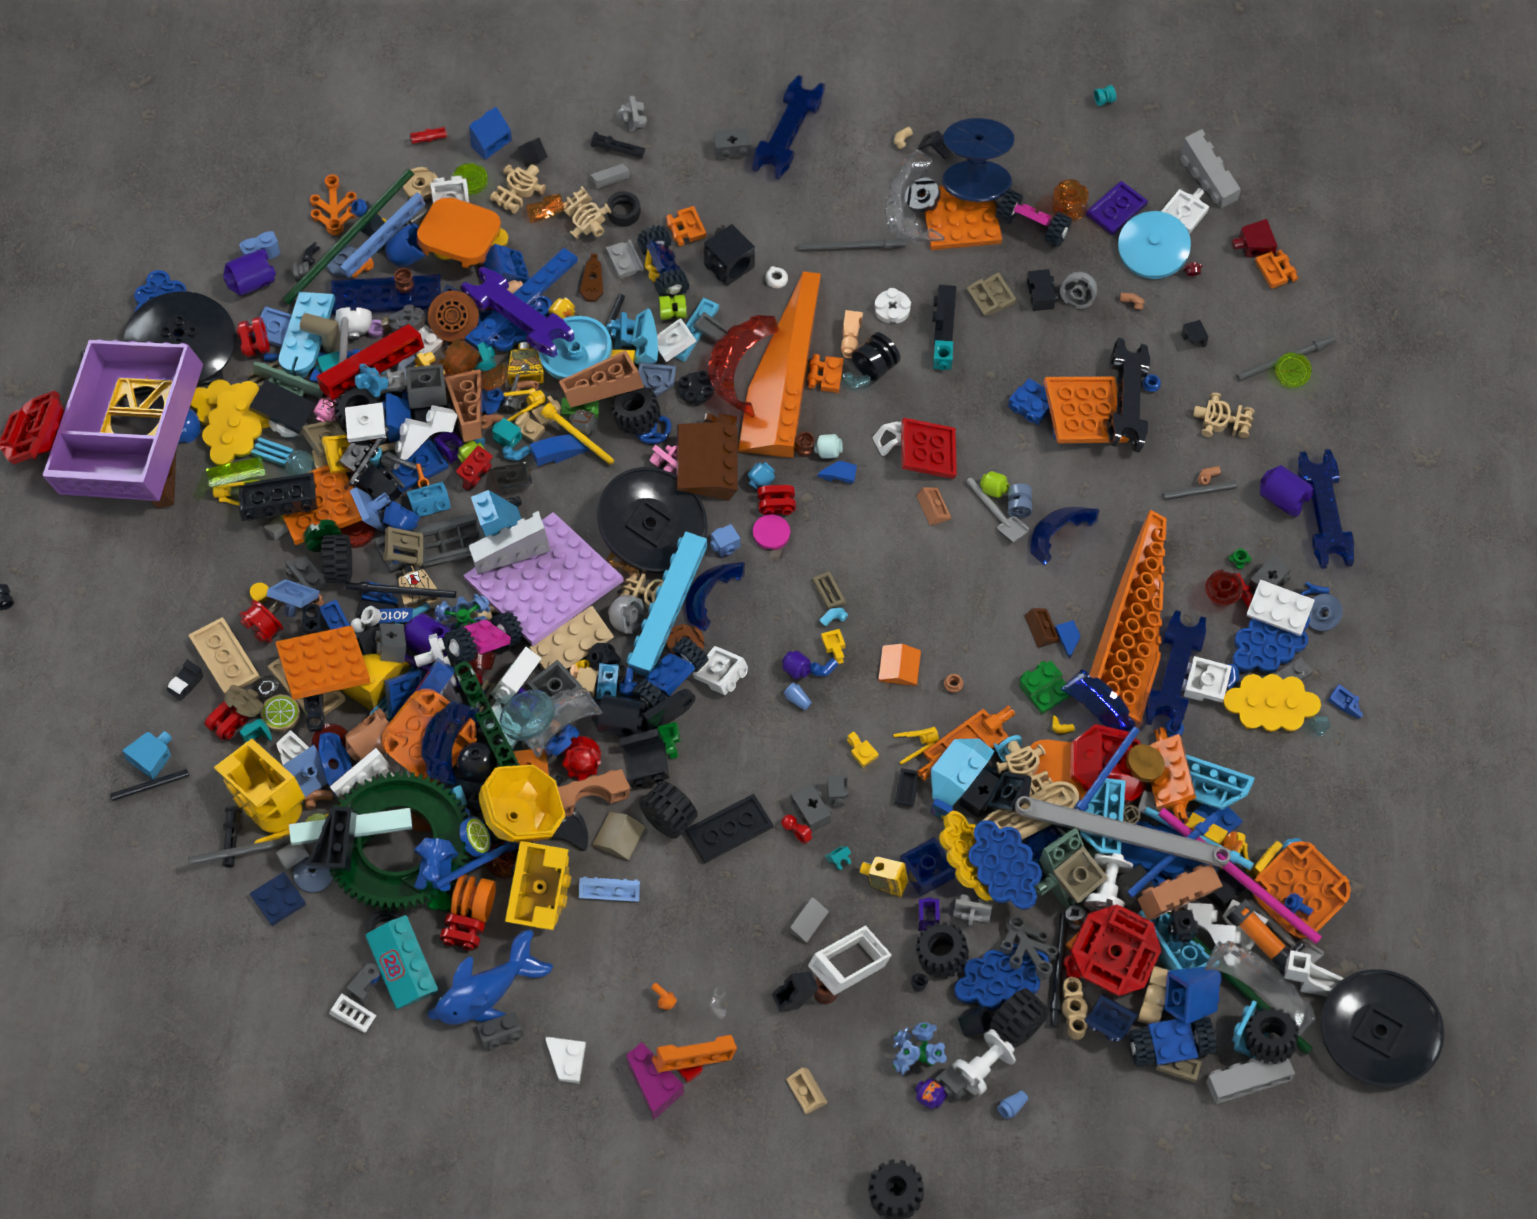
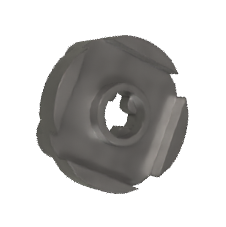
[388,305,426,332]

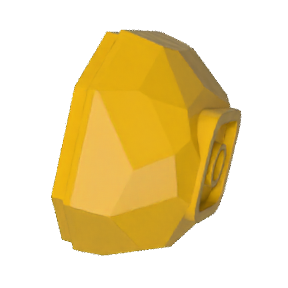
[479,765,565,843]

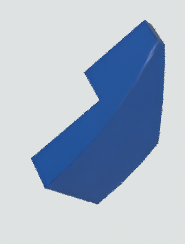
[817,461,857,484]
[361,581,398,605]
[1327,684,1363,719]

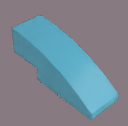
[631,308,658,364]

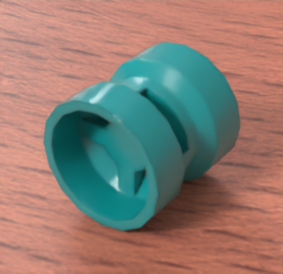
[1094,85,1117,106]

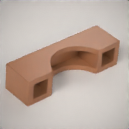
[557,769,630,817]

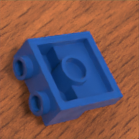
[1008,378,1050,425]

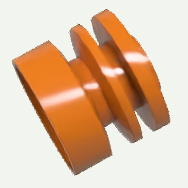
[451,874,496,922]

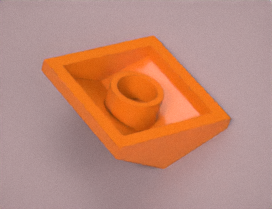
[878,644,921,686]

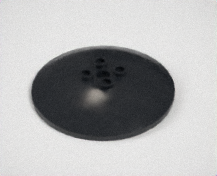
[124,291,236,384]
[597,467,708,573]
[1321,969,1444,1088]

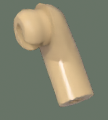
[894,127,913,149]

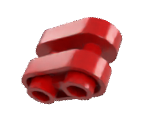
[236,317,270,358]
[757,485,796,515]
[204,701,249,740]
[439,914,485,951]

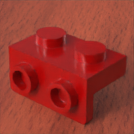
[456,445,493,491]

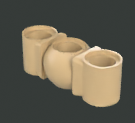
[1137,966,1169,1025]
[1062,977,1088,1040]

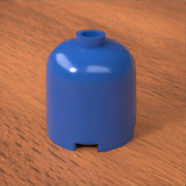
[385,223,431,268]

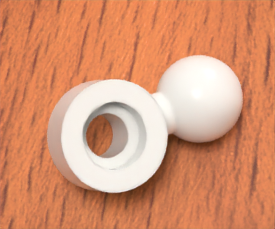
[350,606,381,634]

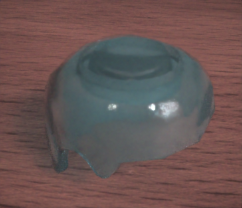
[285,450,314,475]

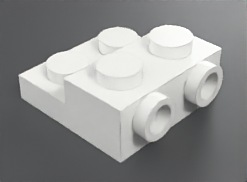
[430,176,469,204]
[692,646,748,695]
[1181,656,1232,703]

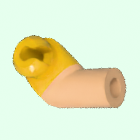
[569,660,590,679]

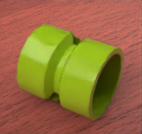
[659,294,687,320]

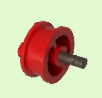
[239,600,285,643]

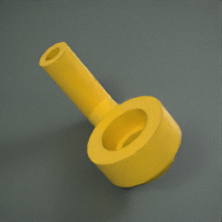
[644,249,665,282]

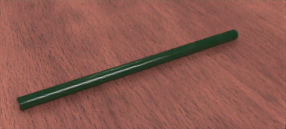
[282,168,415,305]
[1168,912,1313,1055]

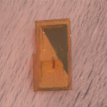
[526,193,564,223]

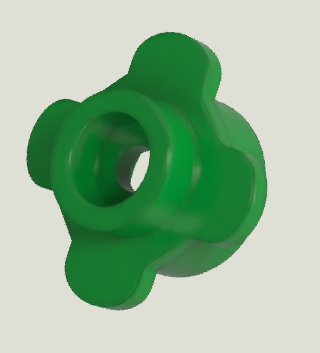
[1229,549,1252,569]

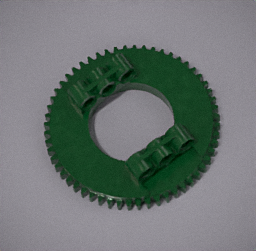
[329,771,471,912]

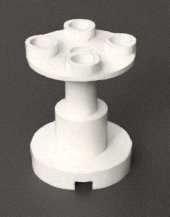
[1084,853,1133,912]
[951,1029,1016,1096]

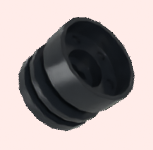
[851,332,901,381]

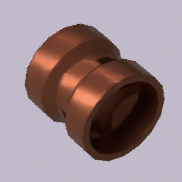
[394,268,414,293]
[796,431,815,457]

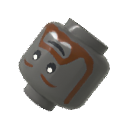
[569,409,598,435]

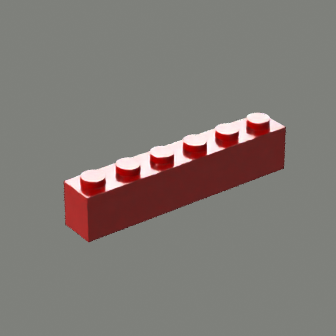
[316,324,424,400]

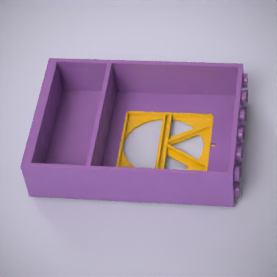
[43,339,203,501]

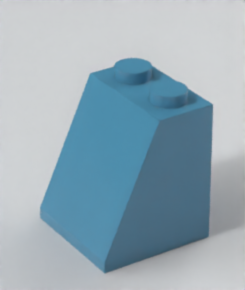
[471,490,521,537]

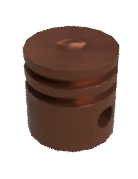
[814,977,837,1004]

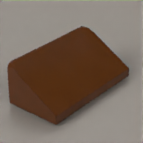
[1025,608,1060,647]

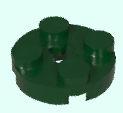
[303,519,342,552]

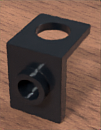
[918,130,951,159]

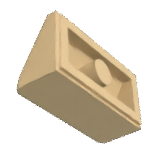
[786,1068,827,1114]

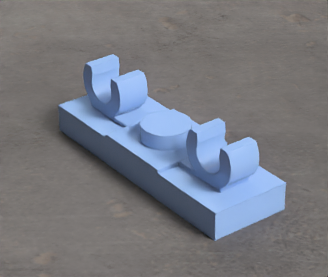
[579,876,640,902]

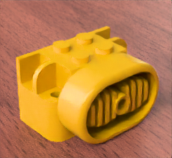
[214,739,305,833]
[505,841,571,930]

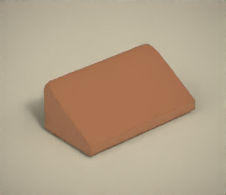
[917,487,951,525]

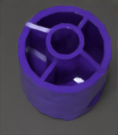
[223,249,276,296]
[1260,465,1314,517]
[404,613,451,664]

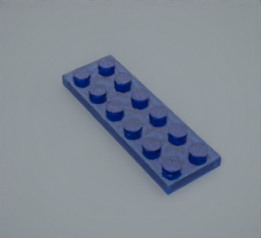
[331,274,441,315]

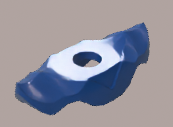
[319,732,352,798]

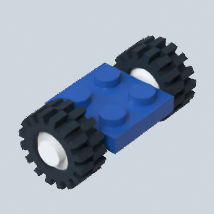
[632,637,709,710]
[1128,1017,1217,1067]

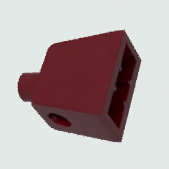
[1232,219,1277,258]

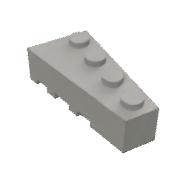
[469,511,551,574]

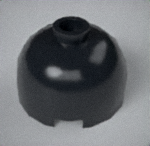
[457,742,497,783]

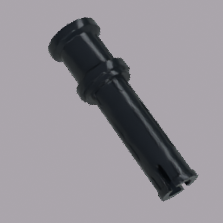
[591,131,645,159]
[222,806,243,868]

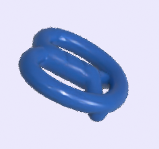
[635,416,671,444]

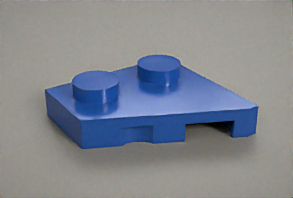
[384,670,422,717]

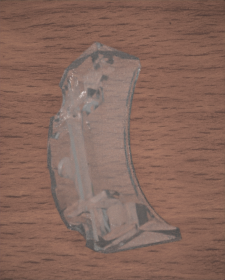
[521,688,603,757]

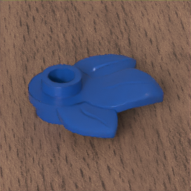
[482,388,505,415]

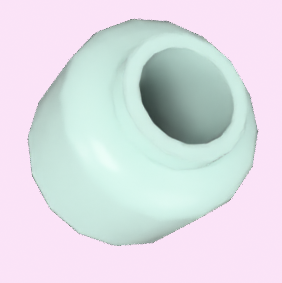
[814,434,843,459]

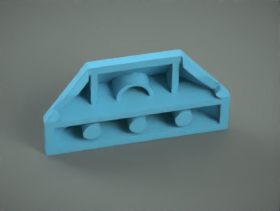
[931,739,994,807]
[1186,754,1255,810]
[1080,778,1125,855]

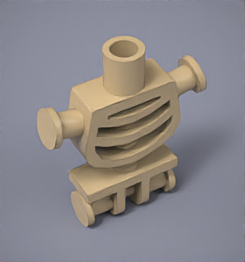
[490,164,546,214]
[560,186,612,239]
[1193,393,1254,438]
[618,570,664,610]
[996,740,1053,796]

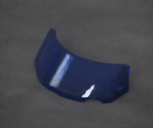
[1030,507,1100,565]
[686,562,745,631]
[1060,669,1136,732]
[421,701,479,785]

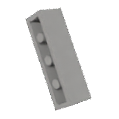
[1206,1058,1295,1105]

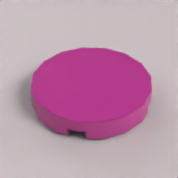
[753,515,790,550]

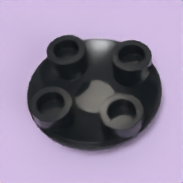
[678,370,715,404]

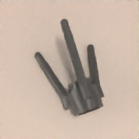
[501,374,529,413]
[381,452,425,488]

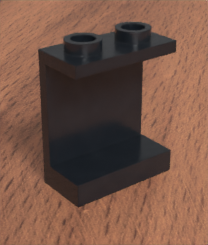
[620,729,670,788]

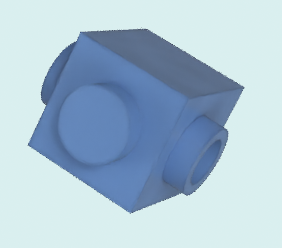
[710,524,740,557]

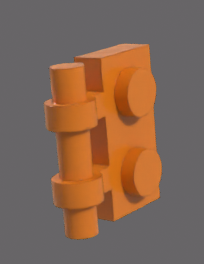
[665,206,707,247]
[1255,250,1299,289]
[807,354,844,393]

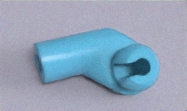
[819,608,848,627]

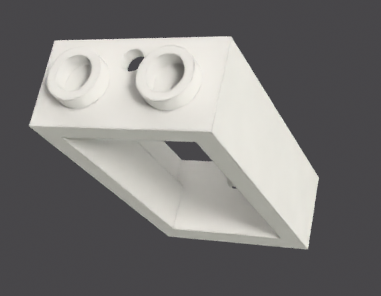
[808,926,891,995]

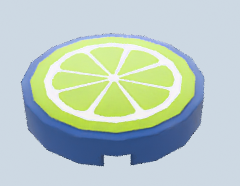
[459,817,491,857]

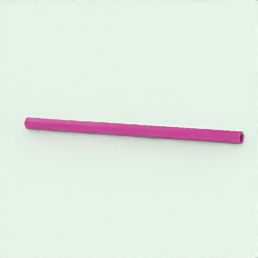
[1158,808,1322,944]

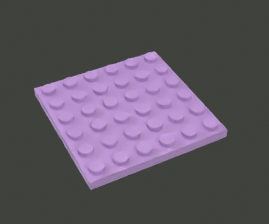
[463,512,624,646]

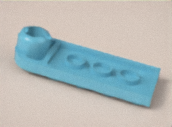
[279,292,335,378]

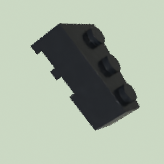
[305,806,357,871]

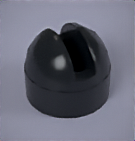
[911,974,928,992]

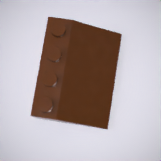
[677,422,738,501]

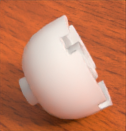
[335,307,372,339]

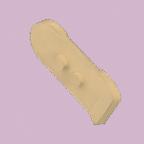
[983,781,1080,839]

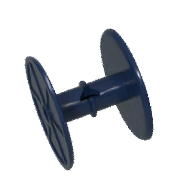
[942,118,1015,202]

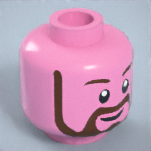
[313,397,337,423]

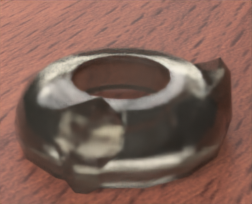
[254,675,279,699]

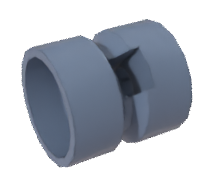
[1008,483,1033,518]

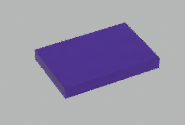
[1086,181,1148,236]

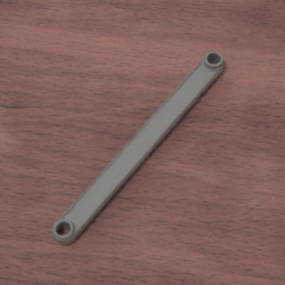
[1015,796,1231,867]

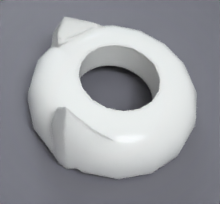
[765,266,788,288]

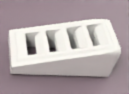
[329,994,376,1033]

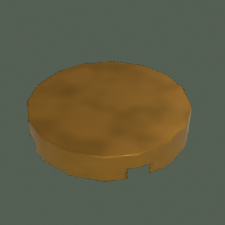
[1126,744,1165,782]

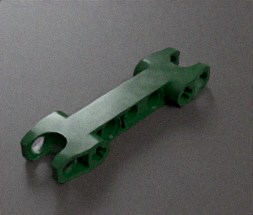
[454,661,520,767]

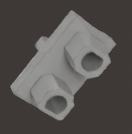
[617,96,647,132]
[379,370,407,396]
[953,895,992,927]

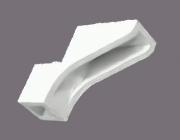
[395,405,458,460]
[1188,903,1241,969]
[1284,951,1344,997]

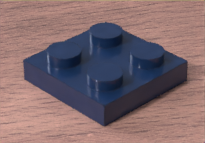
[250,872,306,926]

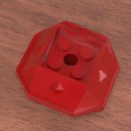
[0,390,65,464]
[1070,724,1146,804]
[1070,904,1161,996]

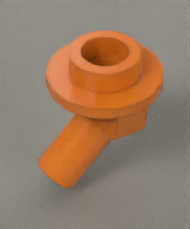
[352,258,374,278]
[651,983,677,1010]

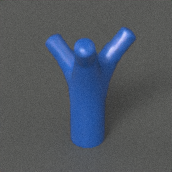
[1300,582,1329,596]

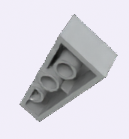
[1180,129,1241,208]

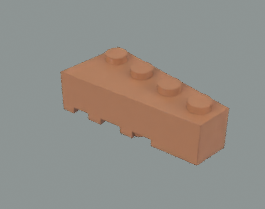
[559,350,644,407]
[444,369,482,442]
[1137,864,1222,921]

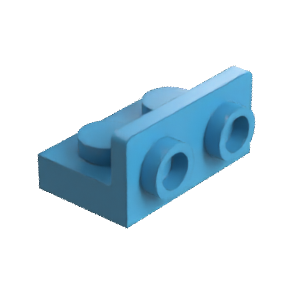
[407,482,451,517]

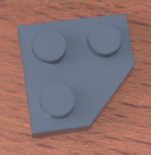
[638,363,676,397]

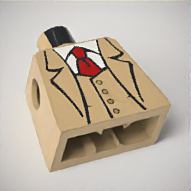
[398,565,440,609]

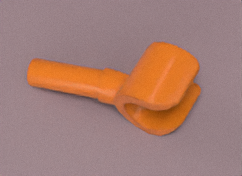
[416,463,429,488]

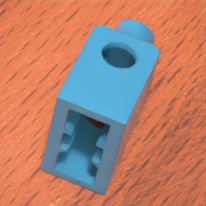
[123,731,172,780]

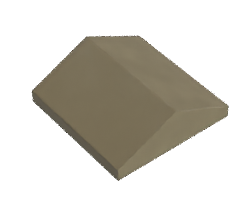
[593,812,646,861]
[1052,846,1108,903]

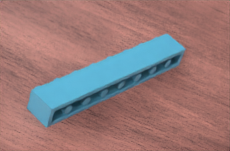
[627,531,707,677]

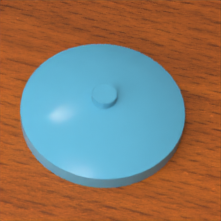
[1118,211,1191,279]
[539,316,612,380]

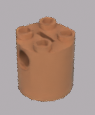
[345,708,391,761]

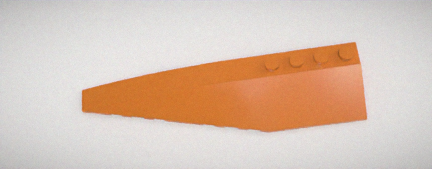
[738,272,821,458]
[1080,510,1167,723]

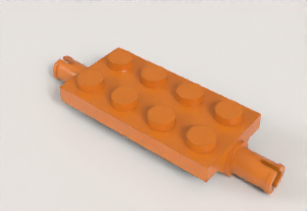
[917,705,1015,781]
[1150,727,1196,824]

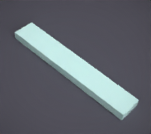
[289,808,412,845]

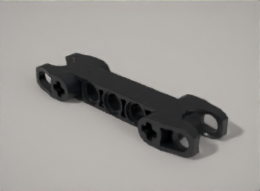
[1107,337,1150,453]
[302,604,324,732]

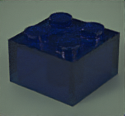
[900,837,956,897]

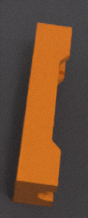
[652,1035,737,1073]

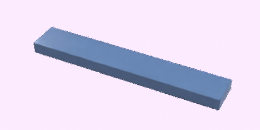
[340,192,425,278]

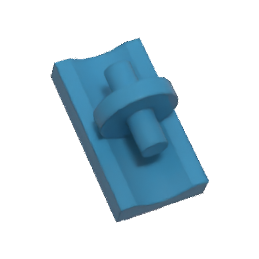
[605,312,635,350]
[355,364,389,397]
[596,663,619,699]

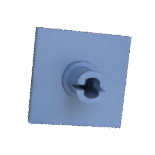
[350,487,391,532]
[267,579,320,617]
[282,745,327,798]

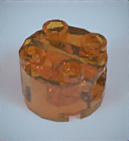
[1051,179,1089,221]
[439,338,480,376]

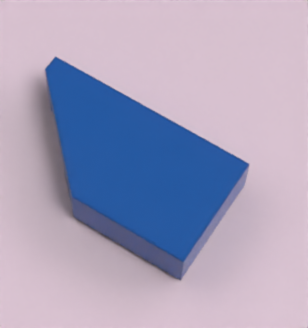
[1055,620,1081,658]

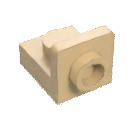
[532,396,561,427]
[515,412,545,443]

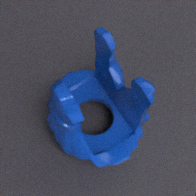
[414,838,459,892]

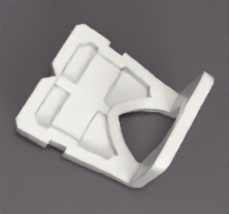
[873,421,901,456]

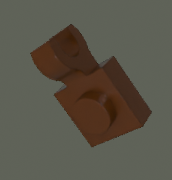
[704,413,737,425]

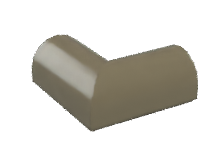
[300,313,340,354]

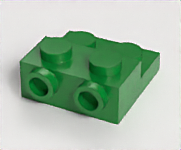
[1019,660,1074,715]

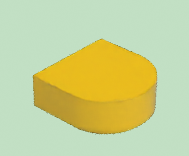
[250,583,271,604]

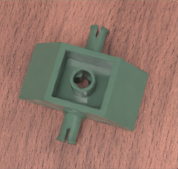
[1034,828,1104,910]

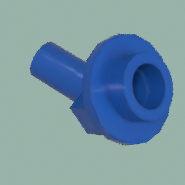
[619,668,638,696]
[1285,893,1313,916]

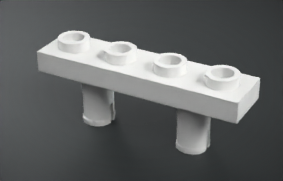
[414,633,463,709]

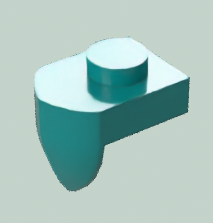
[473,342,496,372]
[239,719,272,743]

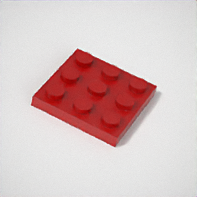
[901,418,957,479]

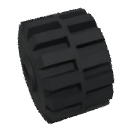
[639,781,698,839]
[990,988,1050,1048]
[869,1159,924,1219]

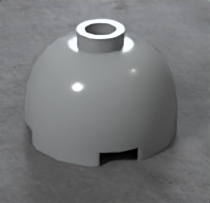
[1060,272,1098,309]
[608,595,644,634]

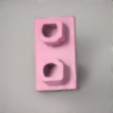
[650,445,677,474]

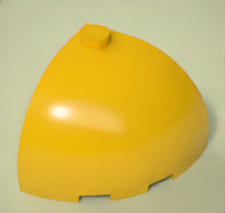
[341,654,411,711]

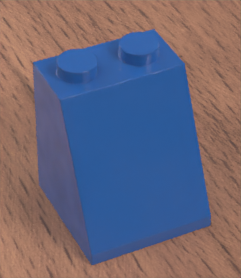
[1164,966,1221,1024]

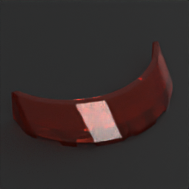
[708,315,779,418]

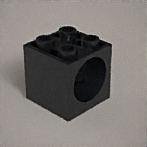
[704,224,755,286]

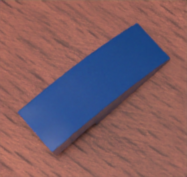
[530,434,589,466]

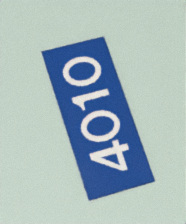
[378,608,413,623]

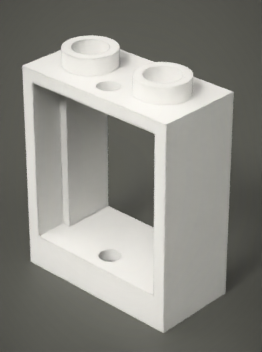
[490,647,542,705]

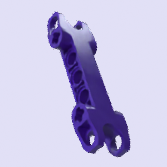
[461,267,575,357]

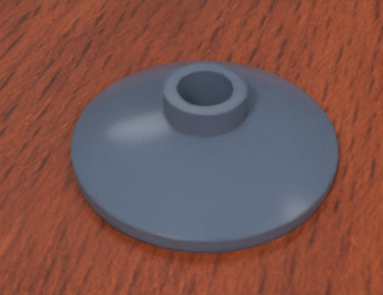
[1309,594,1343,631]
[293,855,333,893]

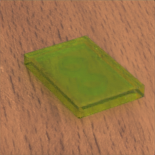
[206,457,266,488]

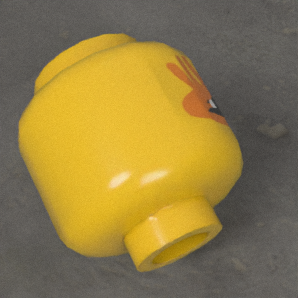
[548,298,575,319]

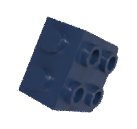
[1084,994,1138,1042]

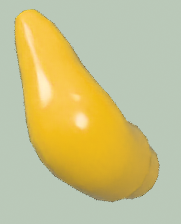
[1052,716,1075,734]

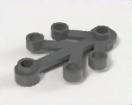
[1000,916,1058,980]

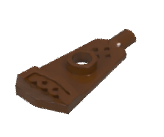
[580,254,603,302]

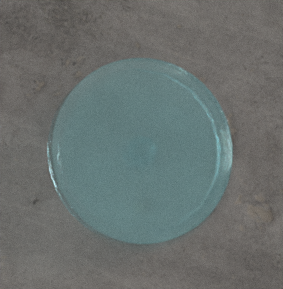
[500,690,555,741]

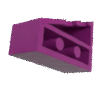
[626,1042,684,1120]

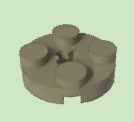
[224,685,263,717]

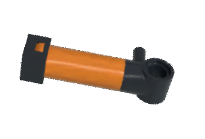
[1226,899,1305,980]

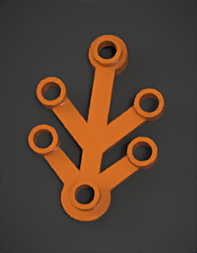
[310,174,357,235]

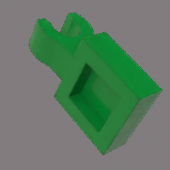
[658,722,681,759]

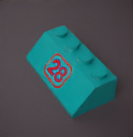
[365,915,438,1010]

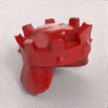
[562,736,602,781]

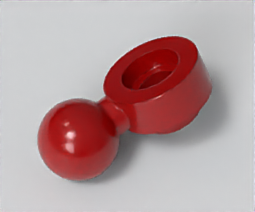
[781,815,812,844]

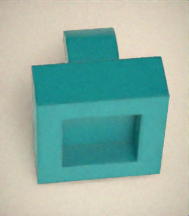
[825,846,851,870]

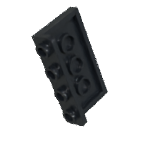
[238,472,318,521]

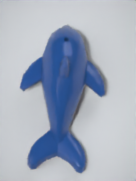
[428,930,553,1025]

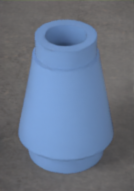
[783,682,812,711]
[998,1091,1028,1119]

